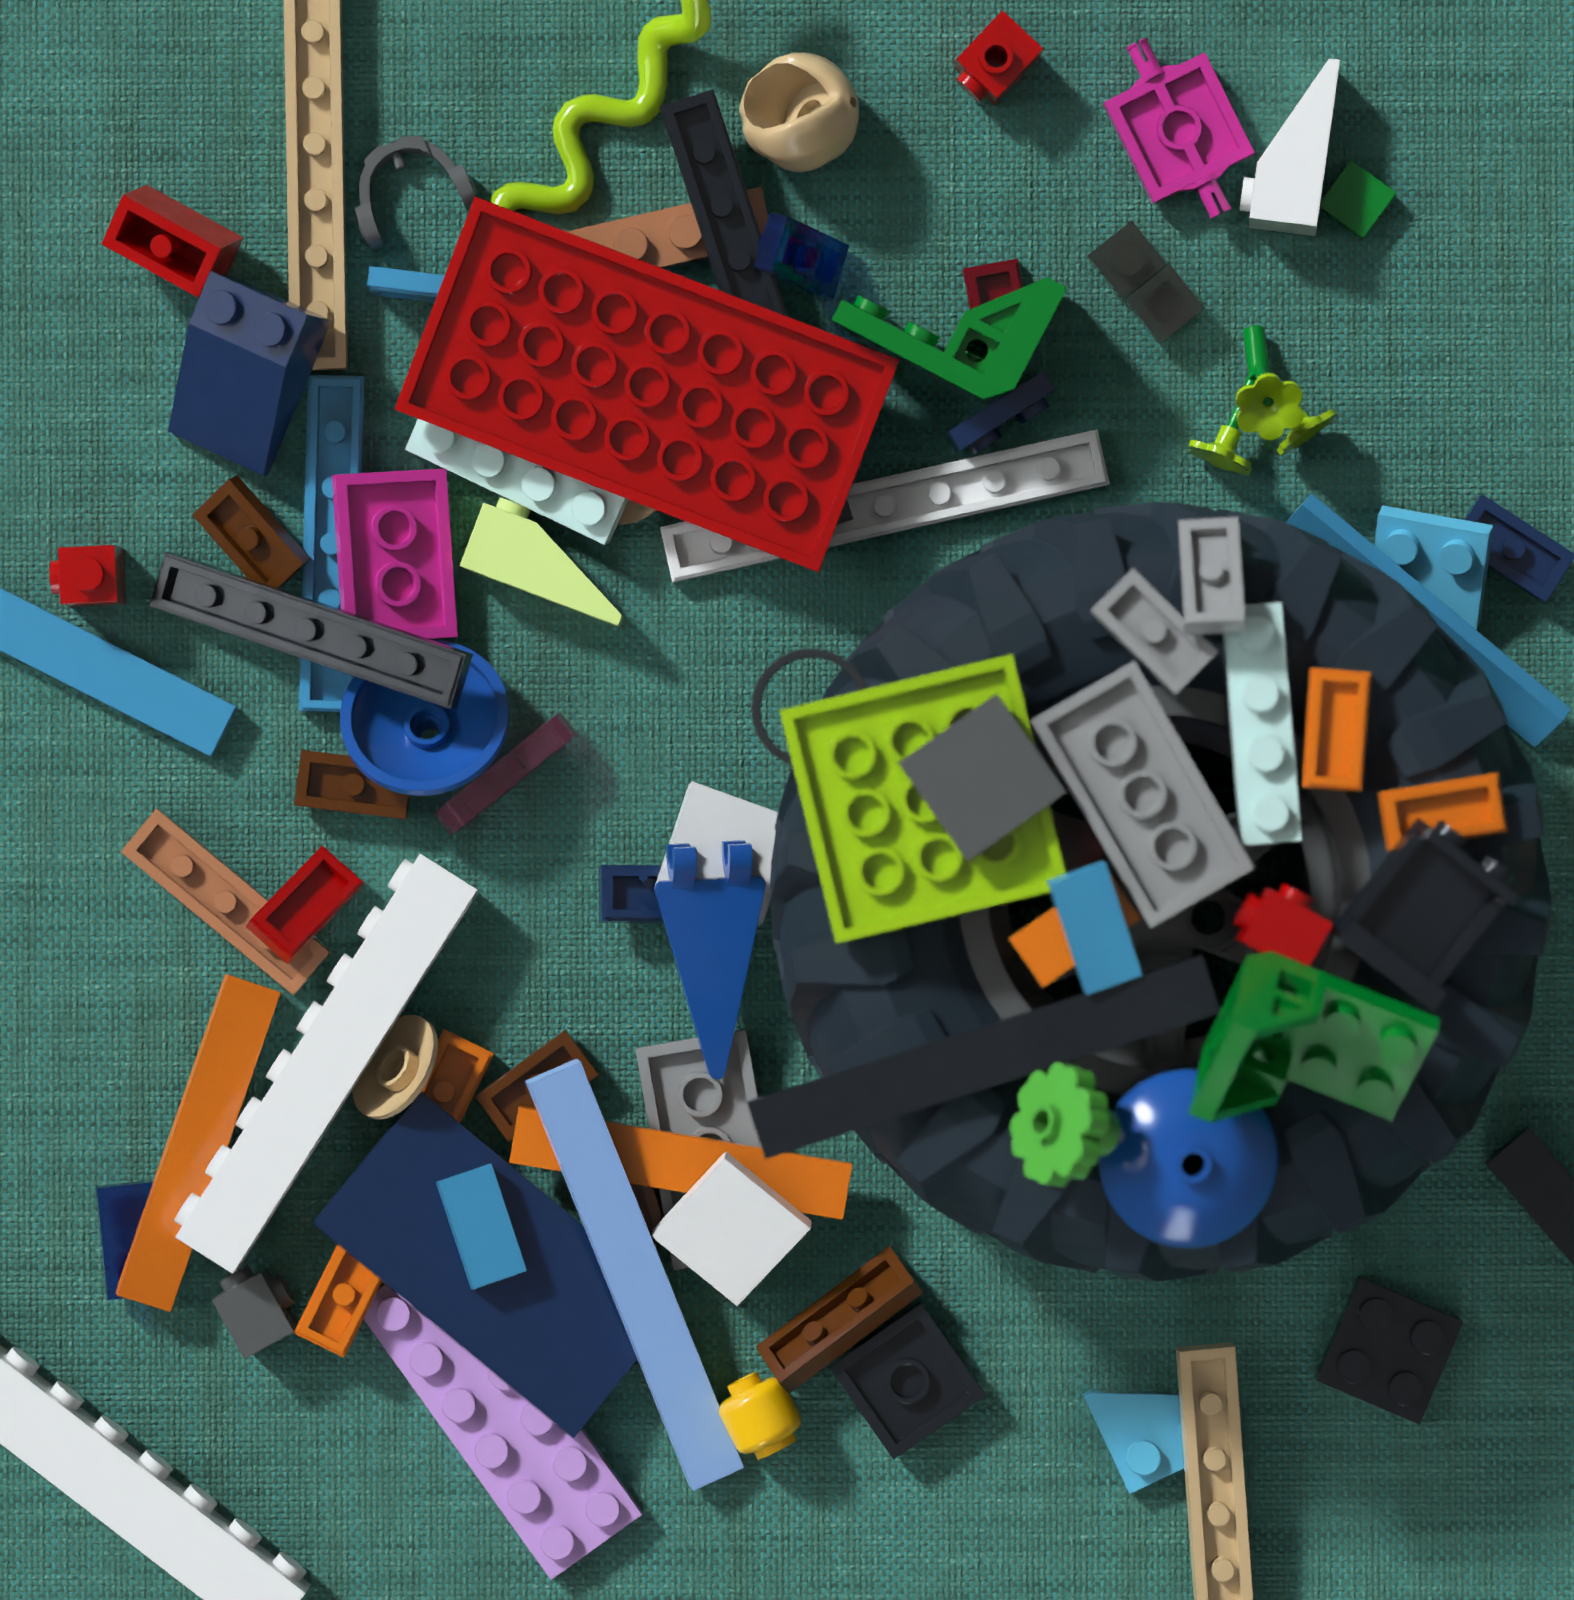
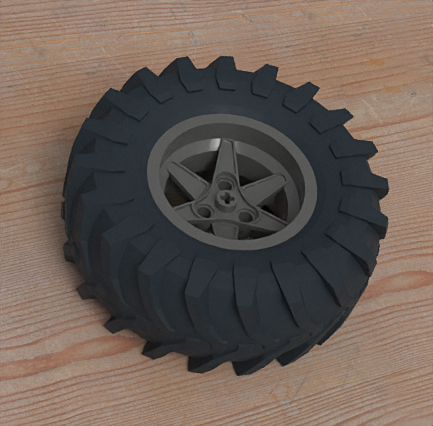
[769,502,1552,1281]

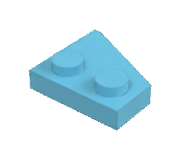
[1374,506,1493,630]
[1083,1390,1184,1494]

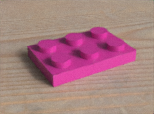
[332,469,458,639]

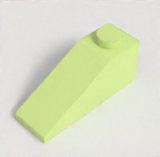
[460,498,624,627]

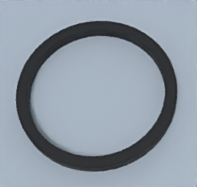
[751,649,868,765]

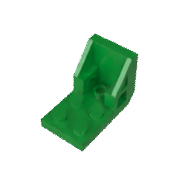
[832,277,1067,399]
[1188,952,1440,1123]

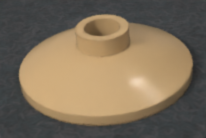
[352,1015,438,1119]

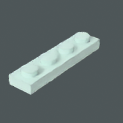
[405,419,628,545]
[1222,602,1302,846]

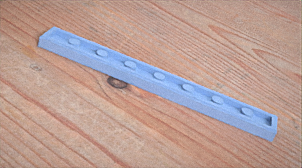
[525,1058,744,1491]

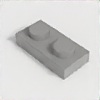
[1178,517,1245,635]
[1090,568,1218,697]

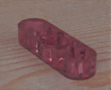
[434,712,578,836]

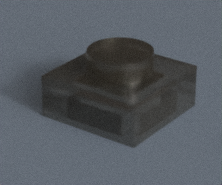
[1087,221,1167,301]
[1124,264,1204,345]

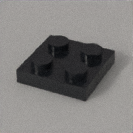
[1314,1276,1463,1425]
[829,1301,986,1460]

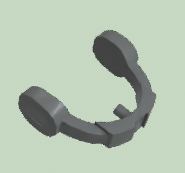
[355,136,477,251]

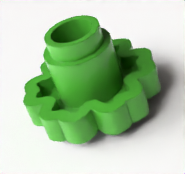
[1010,1062,1120,1187]

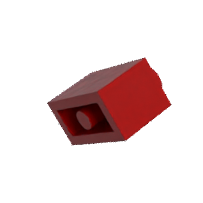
[101,185,243,298]

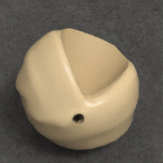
[739,52,859,173]

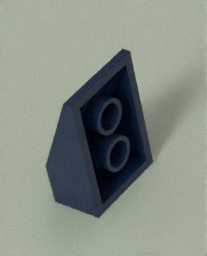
[168,271,332,476]

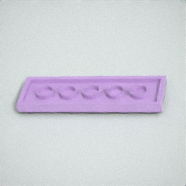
[364,1285,643,1580]

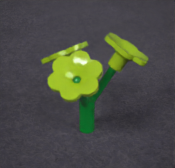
[1188,325,1337,476]

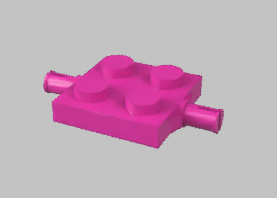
[1103,37,1255,219]

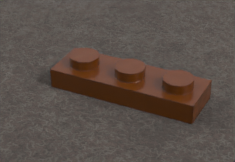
[755,1246,924,1393]

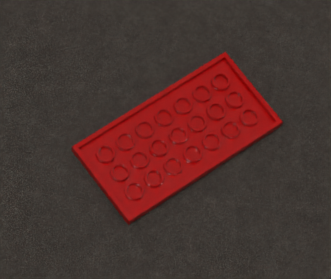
[394,197,899,572]

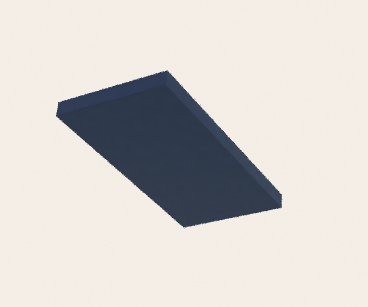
[311,1092,637,1438]

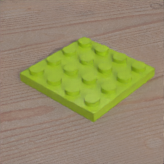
[779,654,1066,943]

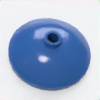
[340,639,510,796]
[1098,1069,1278,1248]

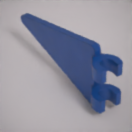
[654,840,766,1080]

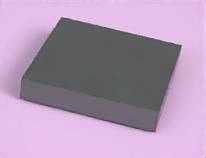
[898,694,1066,862]

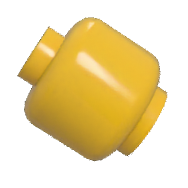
[718,1371,802,1460]

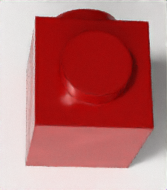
[954,10,1043,106]
[49,545,126,607]
[1233,883,1333,966]

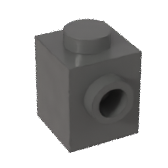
[212,1265,298,1359]

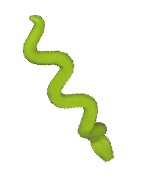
[489,0,712,215]

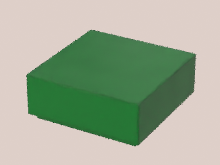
[1320,160,1396,240]

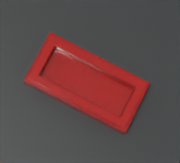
[246,845,364,964]

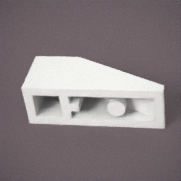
[1240,59,1340,236]

